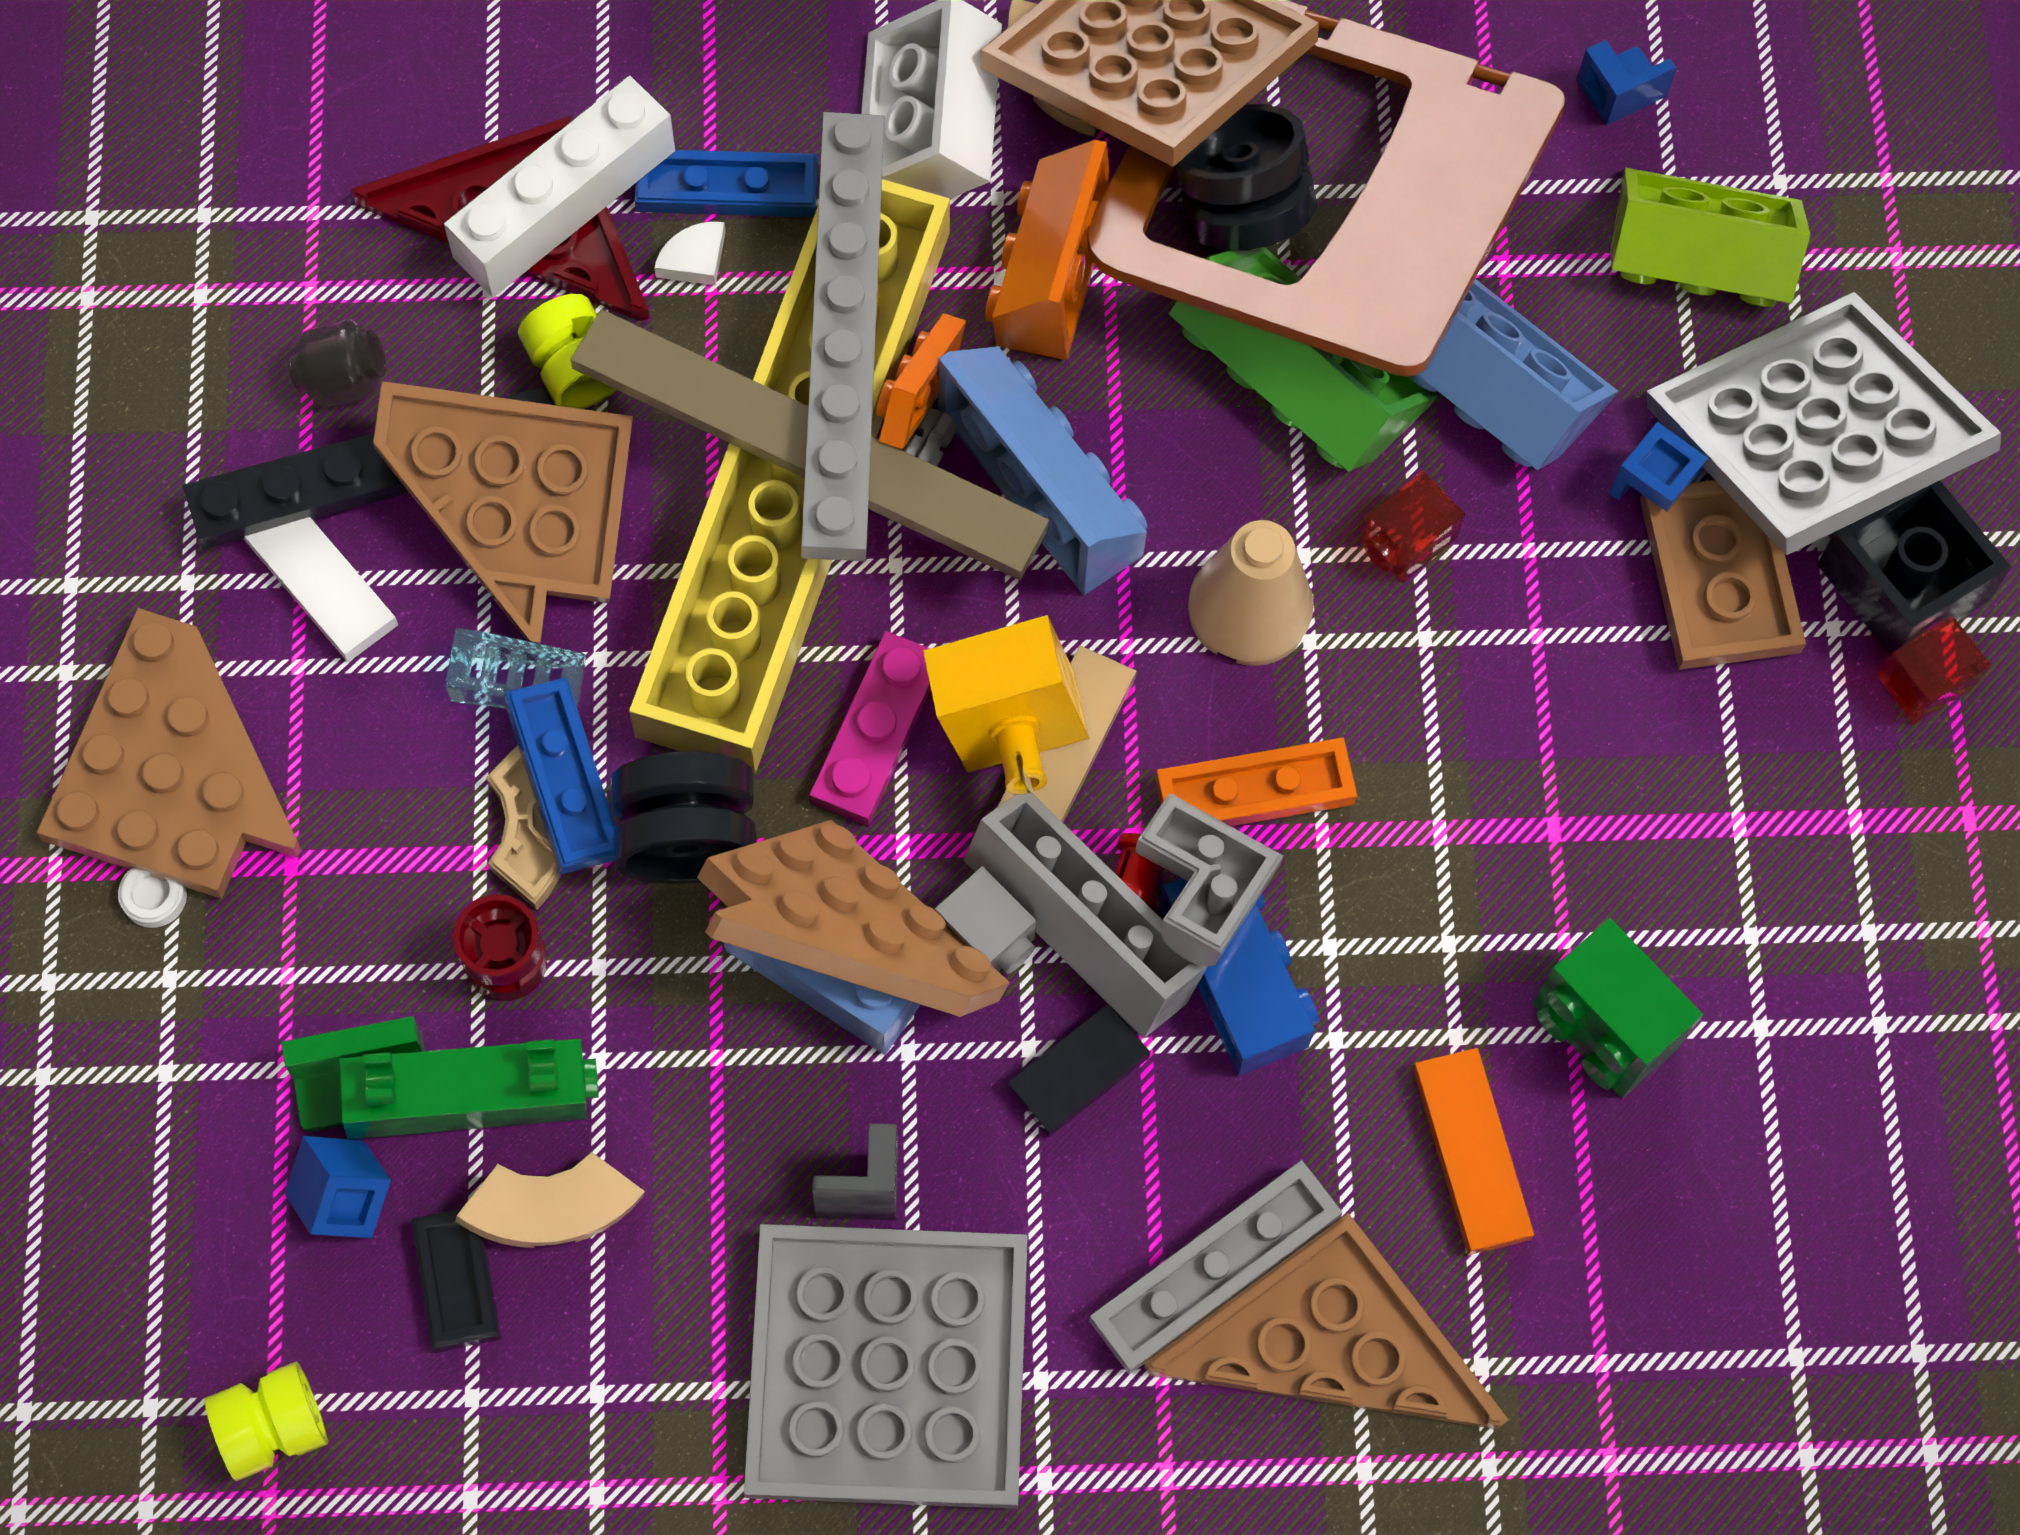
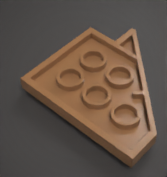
[373,381,633,647]
[37,608,301,899]
[697,820,1010,1017]

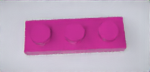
[809,631,931,827]

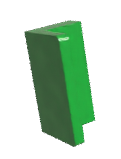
[281,1016,425,1132]

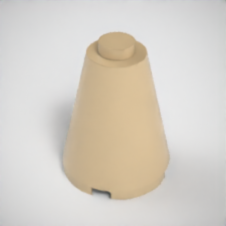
[1188,520,1314,666]

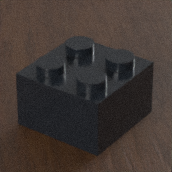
[1817,480,2012,660]

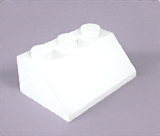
[861,0,1002,198]

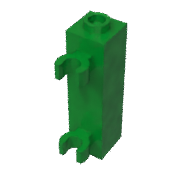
[339,1039,599,1139]

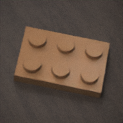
[1640,480,1806,670]

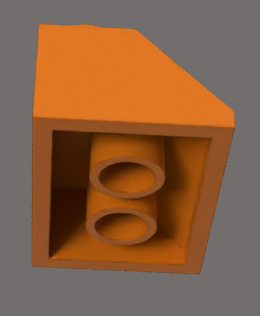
[986,140,1110,360]

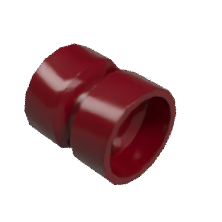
[453,894,548,1001]

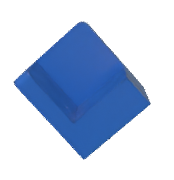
[1576,40,1677,126]
[1608,422,1708,512]
[286,1136,391,1238]

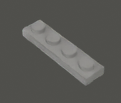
[1089,1160,1343,1375]

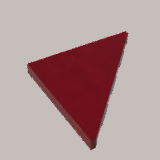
[351,115,650,321]

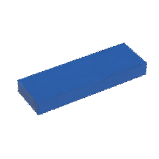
[635,150,819,217]
[503,677,616,875]

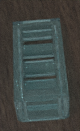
[446,628,586,709]

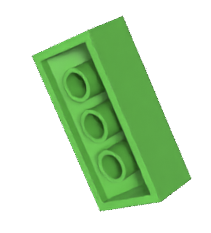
[1169,247,1438,472]

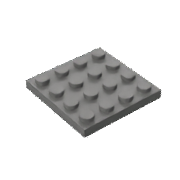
[1647,292,2001,555]
[744,1224,1028,1509]

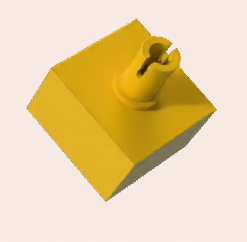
[923,615,1090,794]

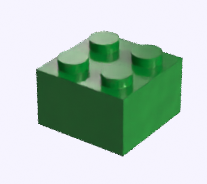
[1532,918,1704,1098]

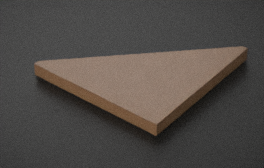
[1144,1213,1509,1430]

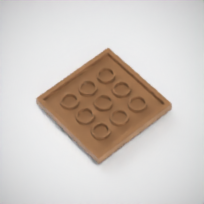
[981,0,1319,167]

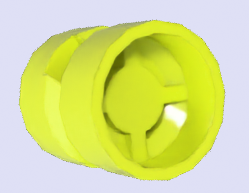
[518,294,616,409]
[204,1361,328,1481]

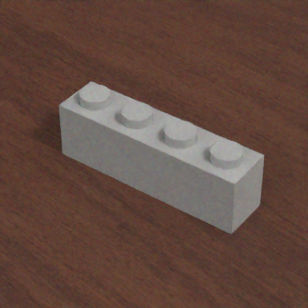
[963,788,1208,1038]

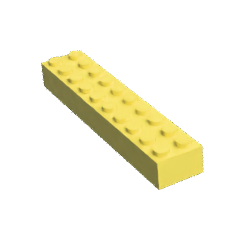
[629,179,950,774]

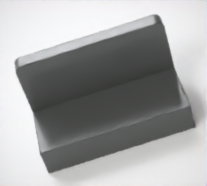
[812,1123,898,1220]

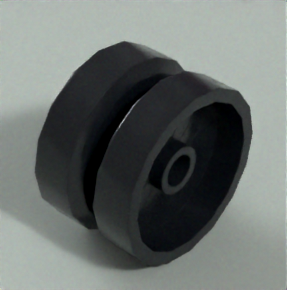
[1175,104,1317,251]
[611,751,757,884]

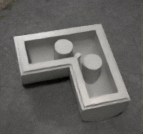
[1135,793,1283,967]

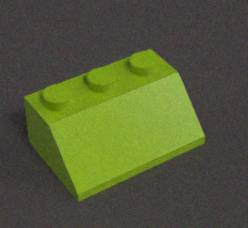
[1610,167,1810,307]

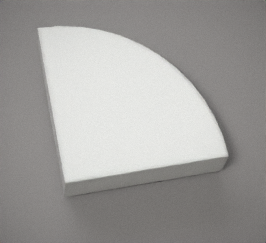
[654,222,725,285]

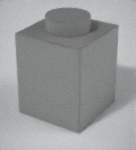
[935,866,1036,974]

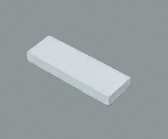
[243,517,398,662]

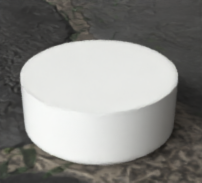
[118,868,187,928]

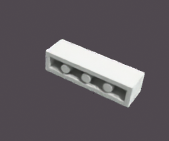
[444,75,675,298]

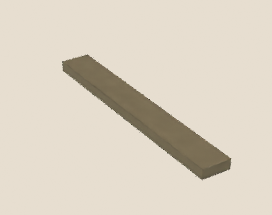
[571,309,1049,581]

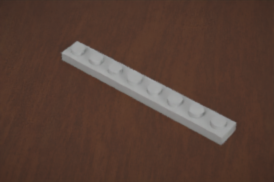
[801,112,885,561]

